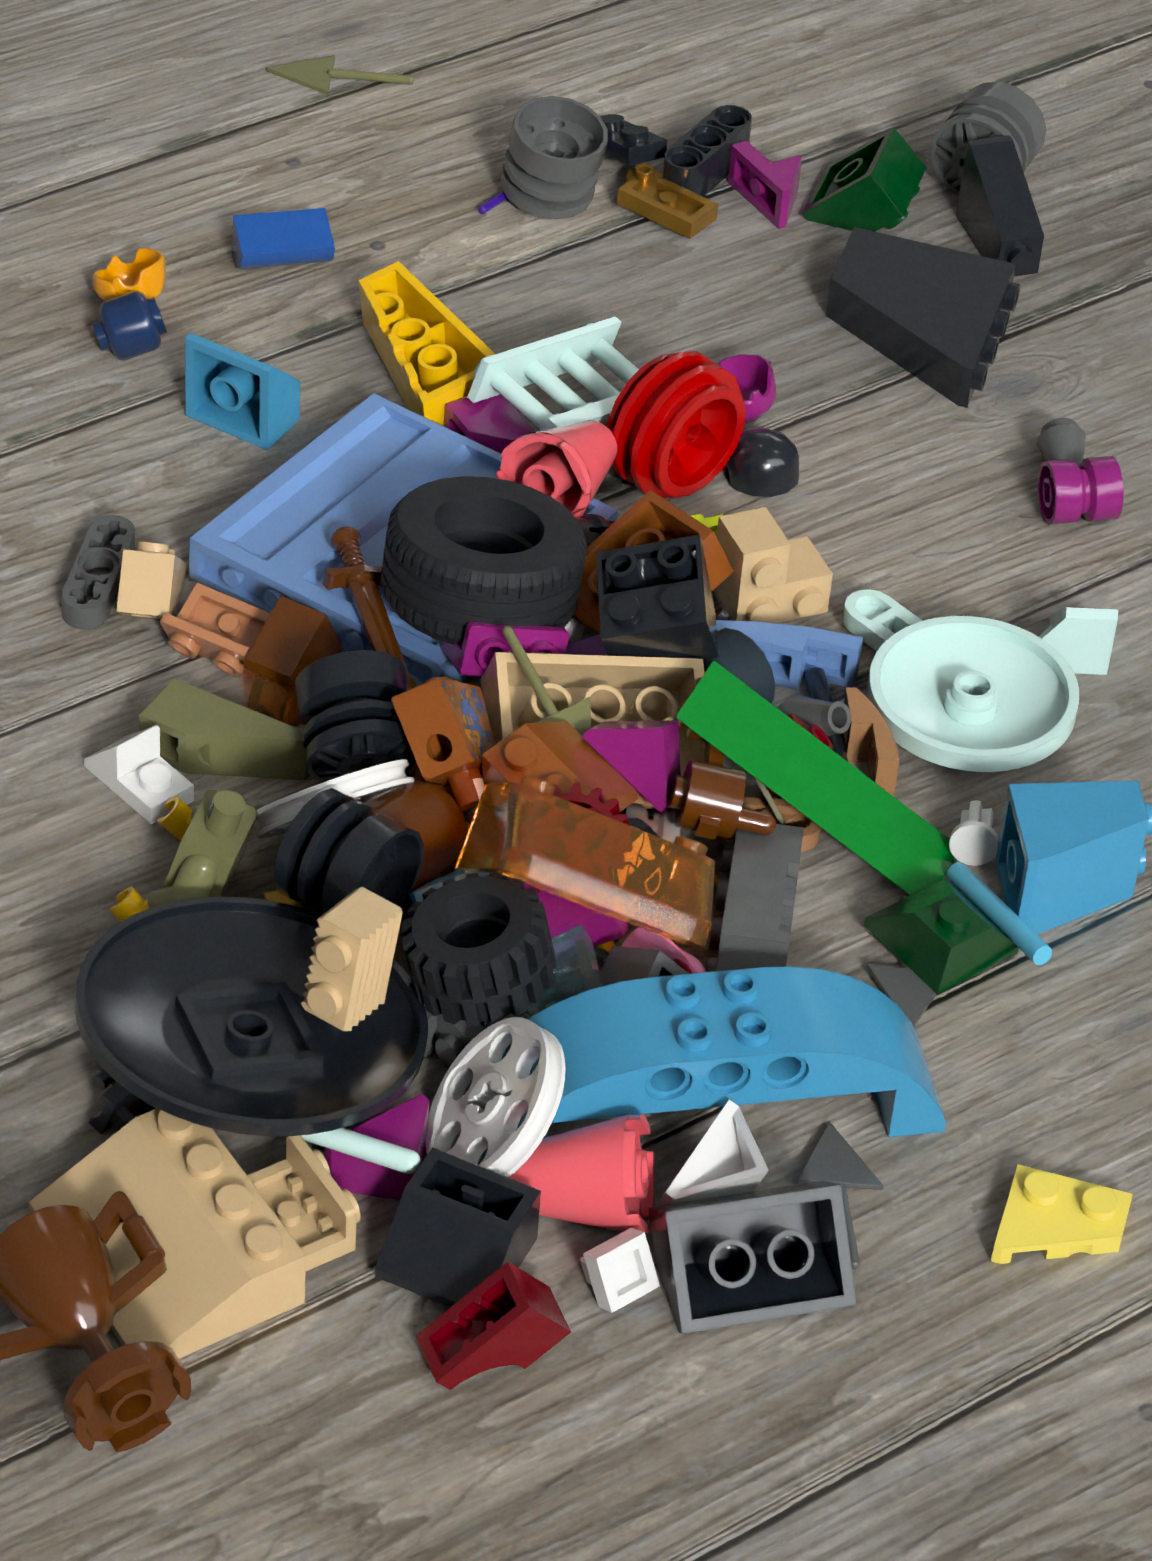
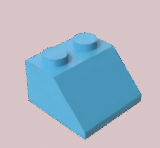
[185,333,300,450]

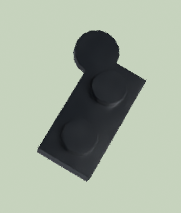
[600,114,667,166]

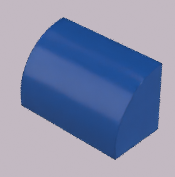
[232,208,335,269]

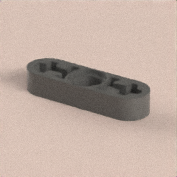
[61,515,135,629]

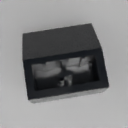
[596,535,719,660]
[375,1147,541,1307]

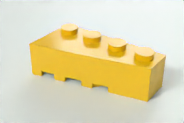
[358,261,495,426]

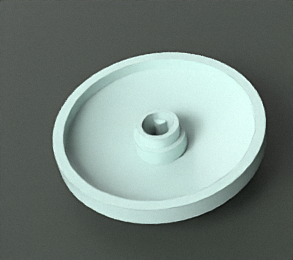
[867,616,1079,772]

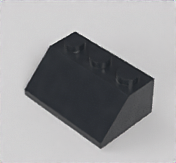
[648,1181,857,1334]

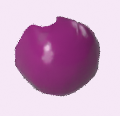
[717,354,776,423]

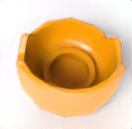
[92,248,166,301]

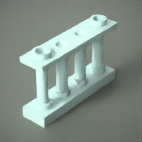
[467,316,639,431]

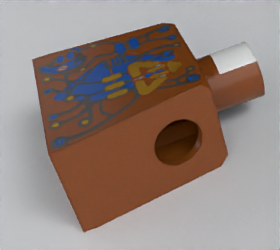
[391,677,496,811]

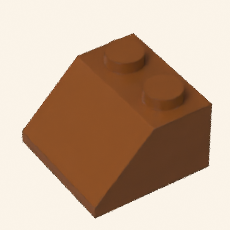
[482,721,639,821]

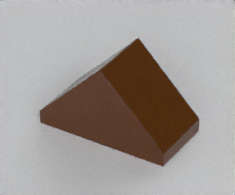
[243,596,343,686]

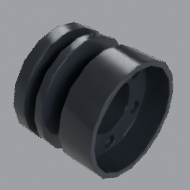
[294,650,416,783]
[274,788,424,913]

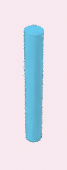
[947,862,1052,965]

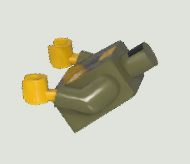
[109,790,258,922]

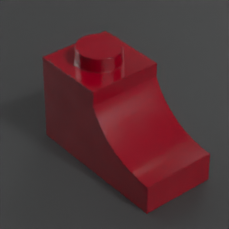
[416,1262,571,1390]

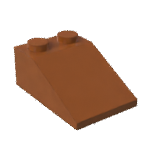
[572,490,734,635]

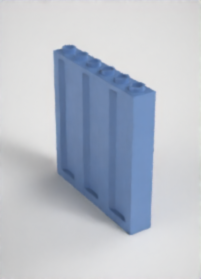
[189,393,618,688]

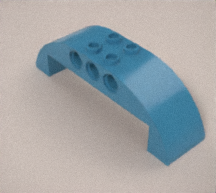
[468,966,946,1159]

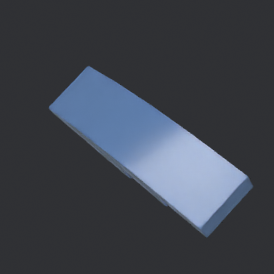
[716,620,863,690]

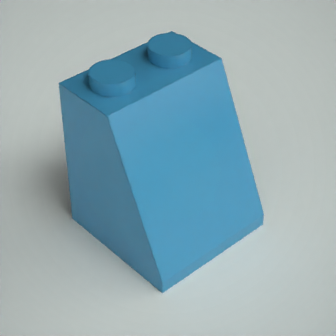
[995,780,1152,935]

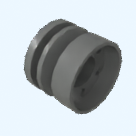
[930,82,1046,195]
[501,96,608,219]

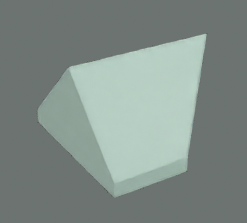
[1038,607,1118,675]

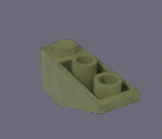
[139,678,310,780]

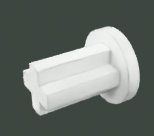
[949,800,999,866]

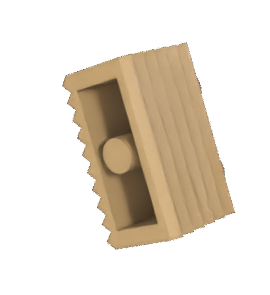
[301,887,403,1031]

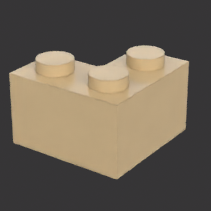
[716,507,833,623]

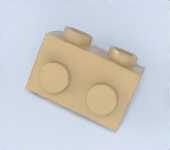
[247,1135,361,1271]

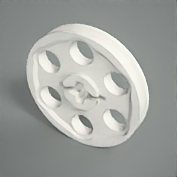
[256,759,415,838]
[426,1017,566,1177]

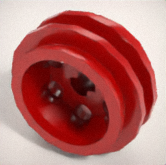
[607,351,746,498]

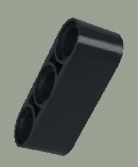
[662,105,752,197]

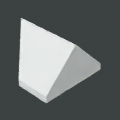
[656,1100,769,1206]

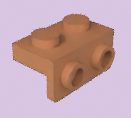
[160,583,271,680]

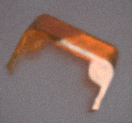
[455,775,715,949]

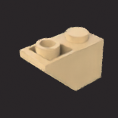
[116,542,187,620]

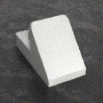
[84,725,194,824]

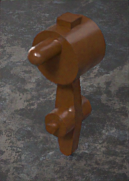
[669,720,776,840]

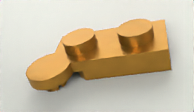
[617,164,718,239]

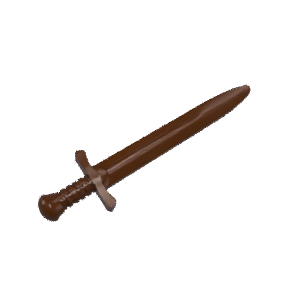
[323,526,413,690]

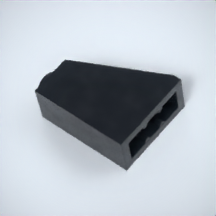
[956,135,1044,276]

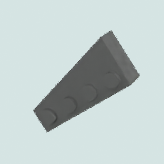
[705,824,804,972]

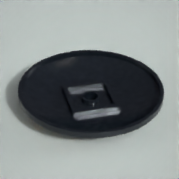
[75,897,428,1136]

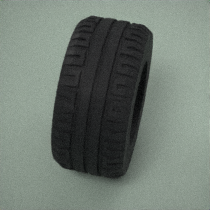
[380,476,587,645]

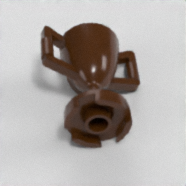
[0,1191,191,1453]

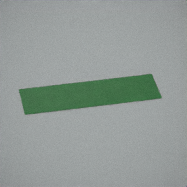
[676,661,955,895]

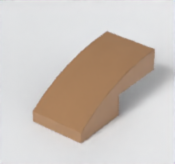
[842,687,900,796]

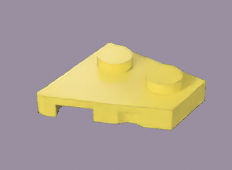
[991,1164,1133,1264]

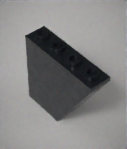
[826,227,1020,408]

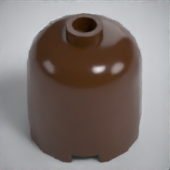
[361,780,469,902]

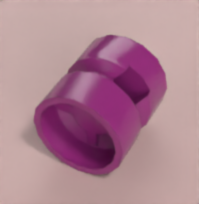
[1038,456,1124,525]

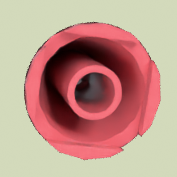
[496,421,617,518]
[508,1114,655,1233]

